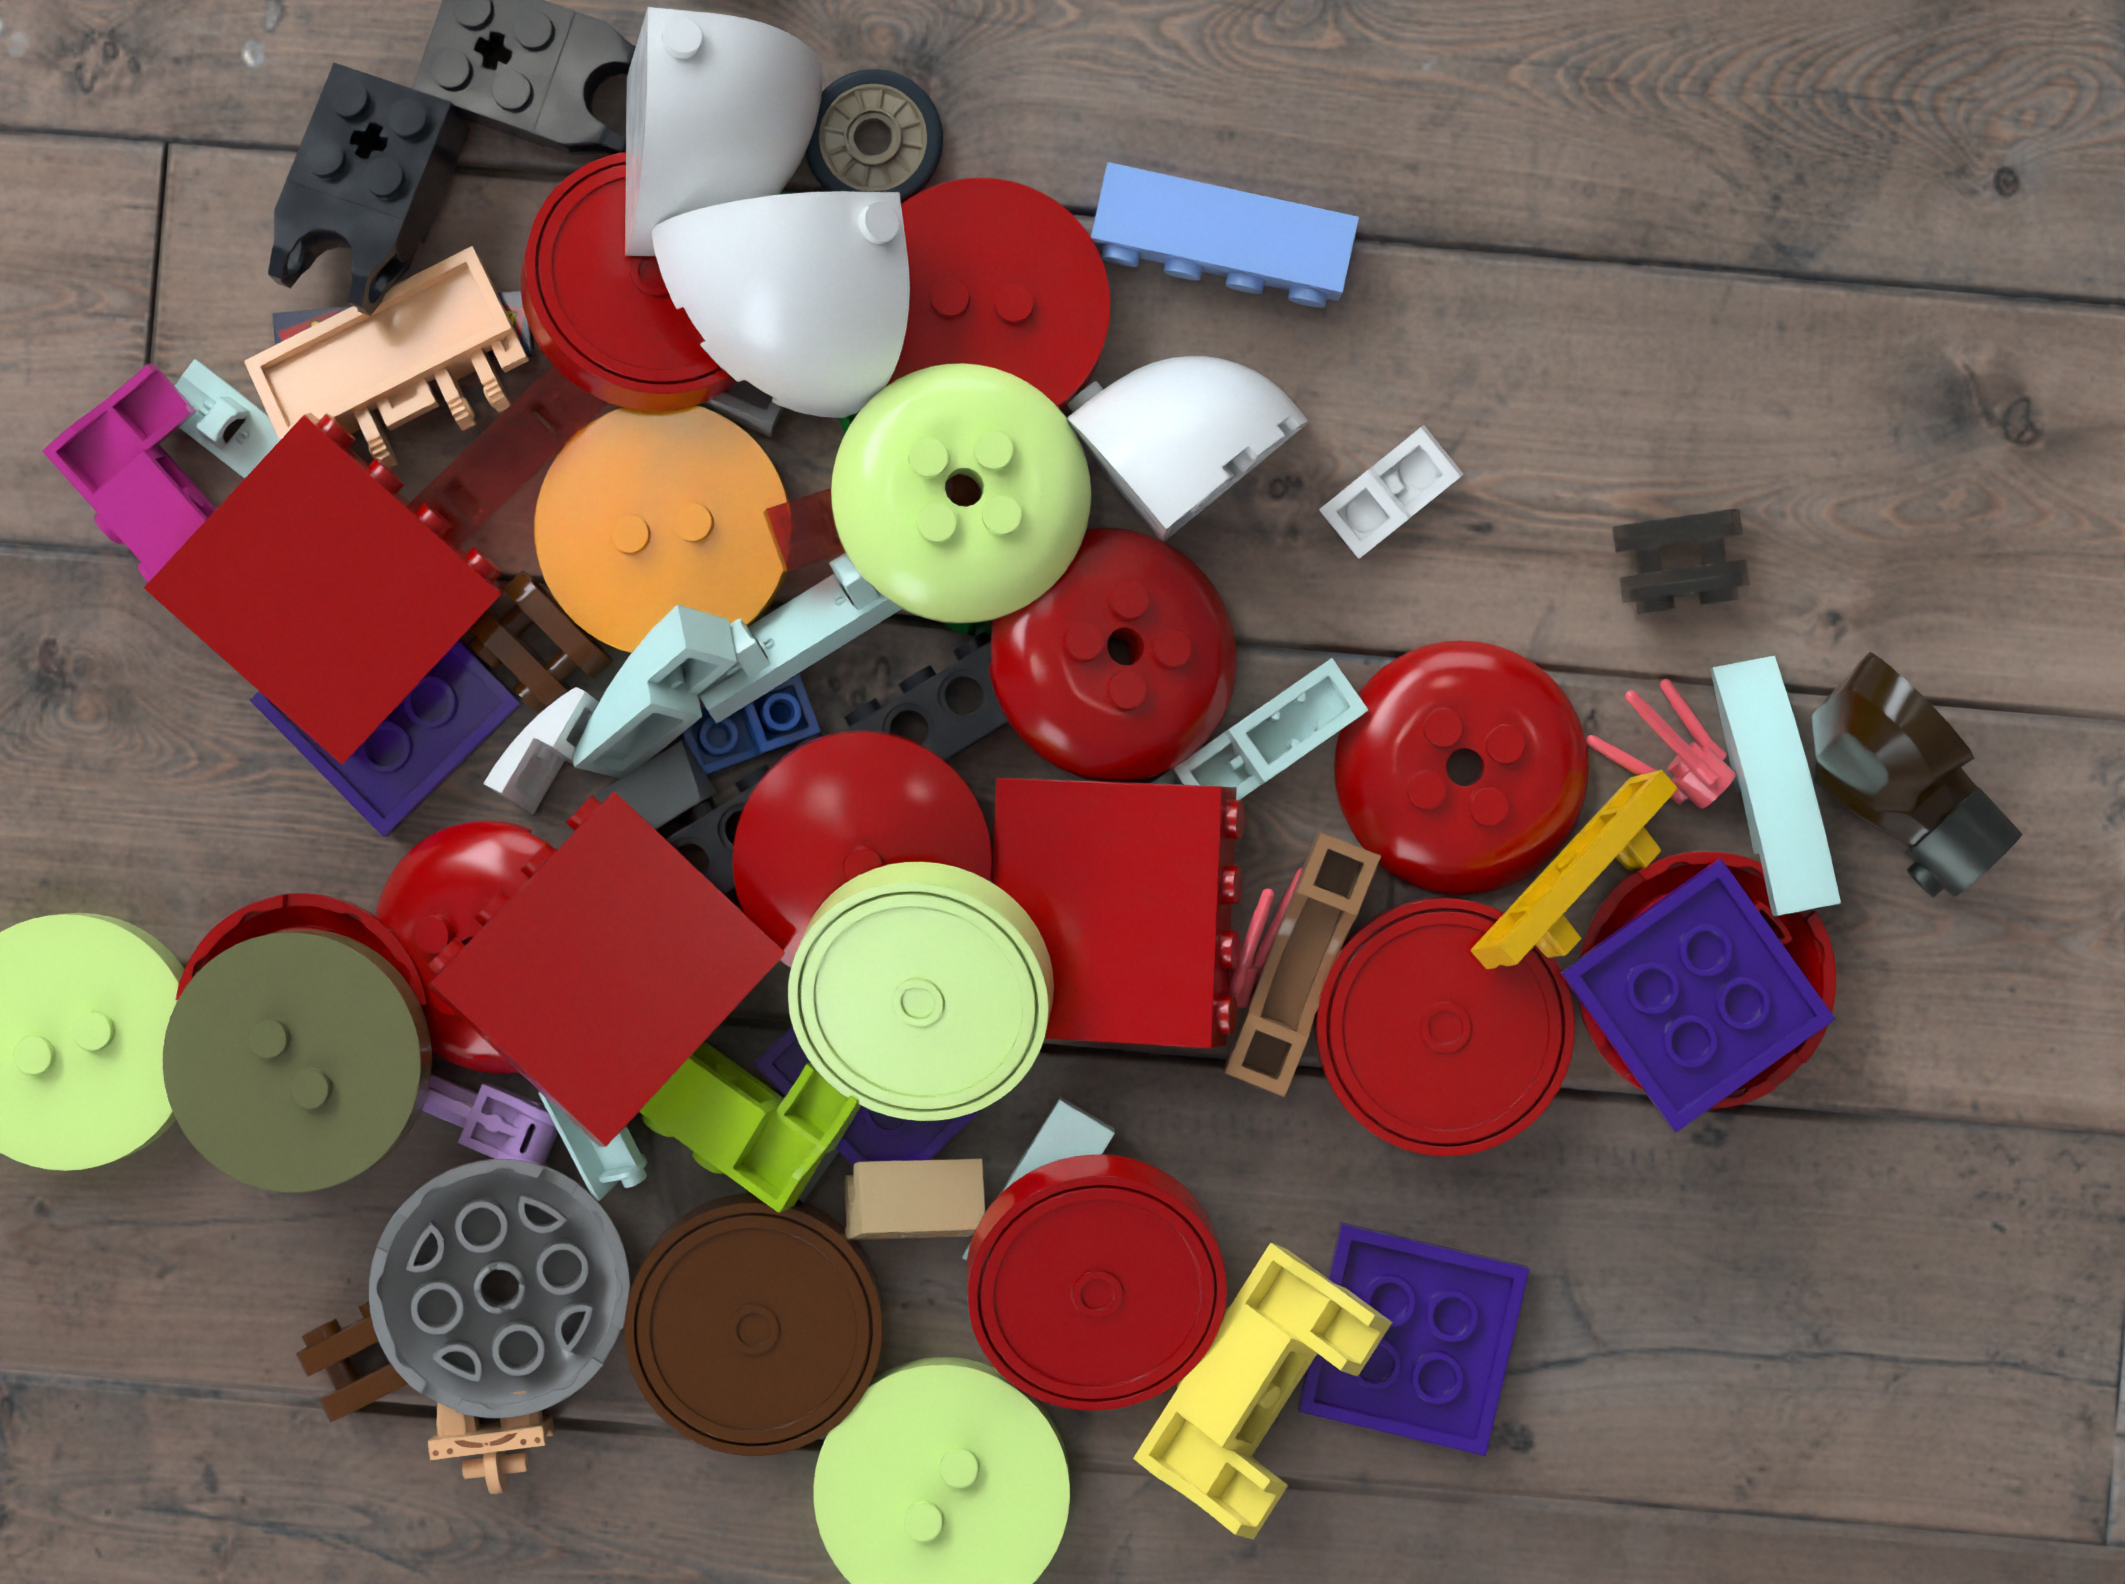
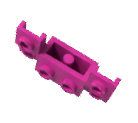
[42,363,217,582]

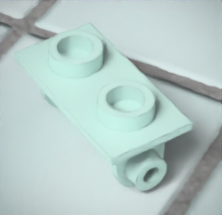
[538,1091,647,1201]

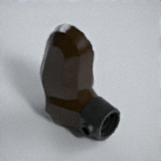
[1811,652,2023,898]

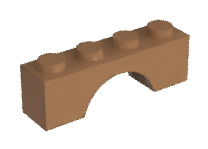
[1223,831,1381,1097]

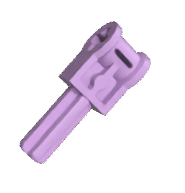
[422,1073,558,1168]

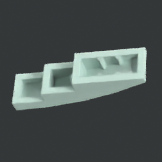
[1710,655,1841,916]
[1150,658,1368,800]

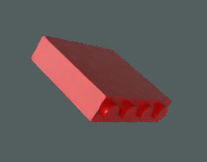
[144,413,505,765]
[992,778,1245,1048]
[427,791,786,1147]

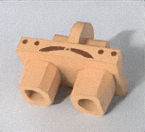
[428,1391,555,1494]

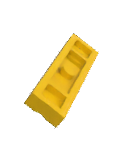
[1470,770,1678,969]

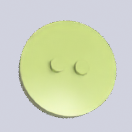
[788,862,1054,1121]
[0,913,184,1171]
[814,1357,1070,1584]

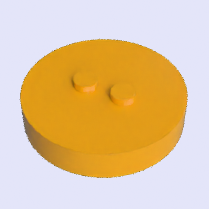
[534,405,794,653]

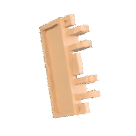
[244,246,529,468]

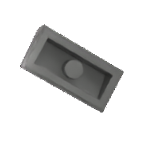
[581,739,718,831]

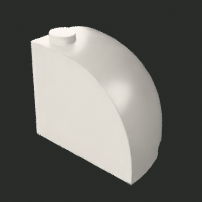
[625,7,823,256]
[651,191,910,418]
[1067,356,1309,542]

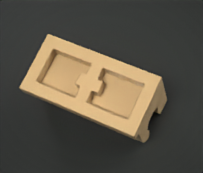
[845,1159,985,1241]

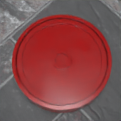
[520,152,738,411]
[886,177,1110,412]
[1314,897,1575,1157]
[966,1154,1227,1411]

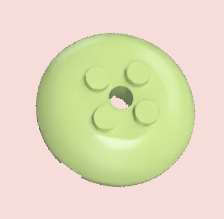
[831,363,1091,624]

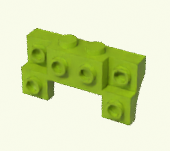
[639,1041,861,1213]

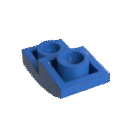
[680,673,821,775]

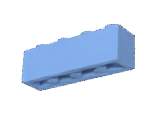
[1091,162,1359,308]

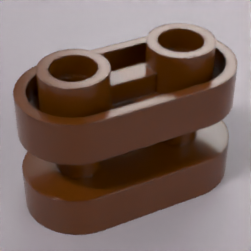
[468,570,613,714]
[296,1301,408,1422]

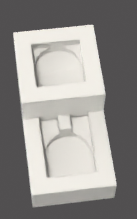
[1319,425,1464,559]
[483,687,599,815]

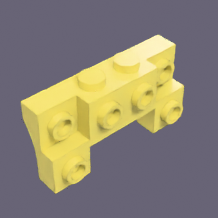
[1133,1243,1393,1540]

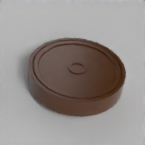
[624,1193,883,1456]

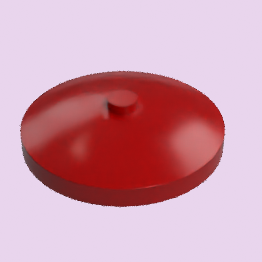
[732,730,992,968]

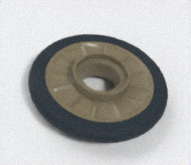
[805,69,943,203]

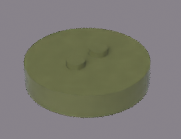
[163,929,432,1193]

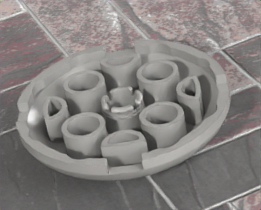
[369,1159,630,1418]

